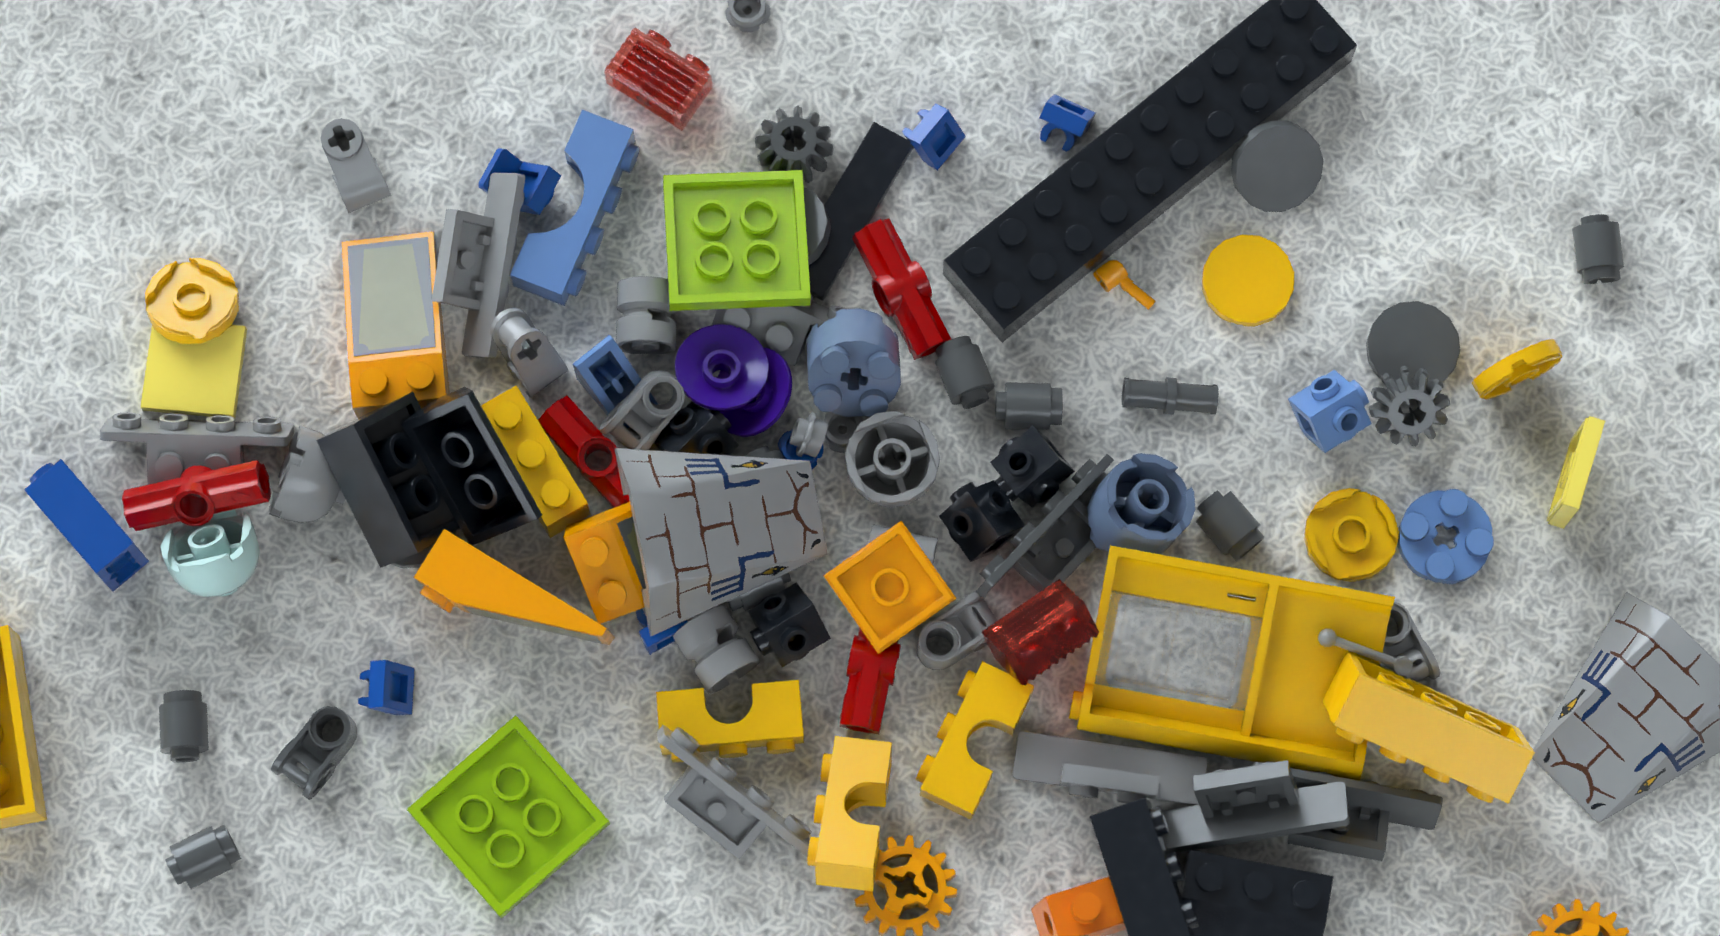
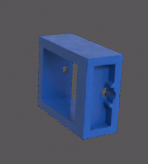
[24,459,149,592]

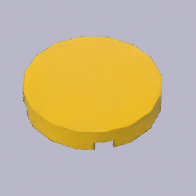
[1202,235,1294,327]
[145,258,239,344]
[1472,339,1562,400]
[1304,488,1399,582]

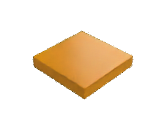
[823,521,957,654]

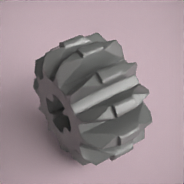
[755,105,833,183]
[1369,366,1450,447]

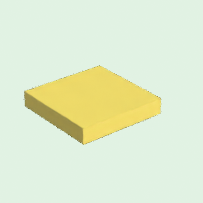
[140,325,247,419]
[1546,416,1605,529]

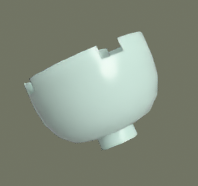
[160,509,260,597]

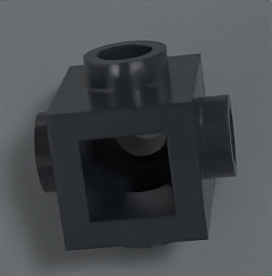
[654,401,739,455]
[990,425,1075,508]
[939,480,1025,562]
[748,582,831,667]

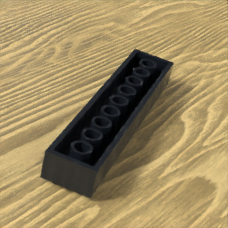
[943,0,1357,343]

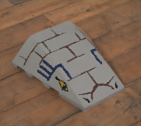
[615,448,828,637]
[1532,592,1720,824]

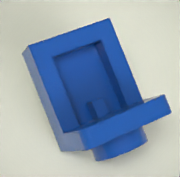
[478,148,561,215]

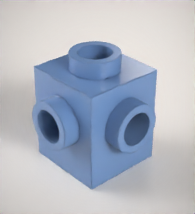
[1288,370,1372,453]

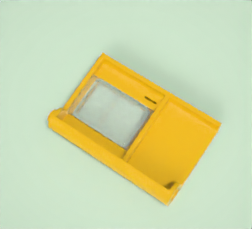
[1069,545,1395,781]

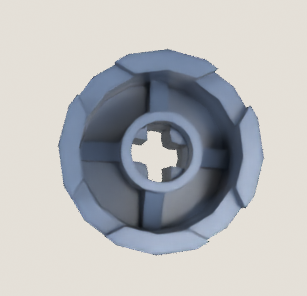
[806,308,901,417]
[1087,453,1196,554]

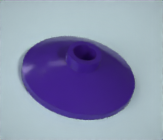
[675,324,769,411]
[717,347,792,437]

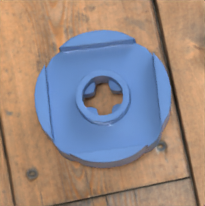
[1398,489,1494,584]

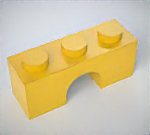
[481,385,591,538]
[915,661,1034,820]
[656,680,804,762]
[807,736,892,891]

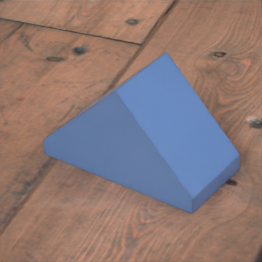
[573,335,658,429]

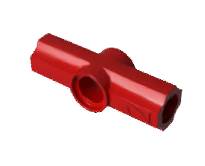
[852,218,951,360]
[538,395,630,508]
[122,460,271,531]
[840,628,901,735]

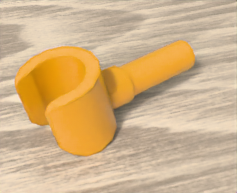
[1093,260,1156,310]

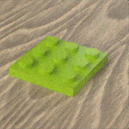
[663,170,811,311]
[407,715,610,919]

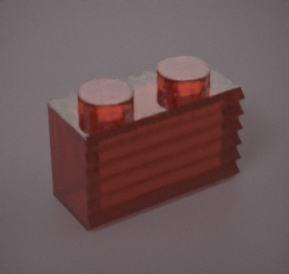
[604,28,713,131]
[981,579,1099,685]

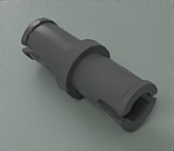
[1121,377,1219,415]

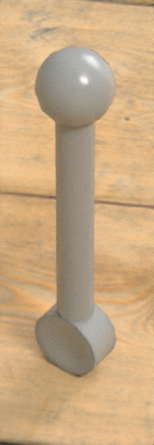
[1318,629,1413,676]

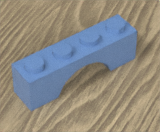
[510,110,640,306]

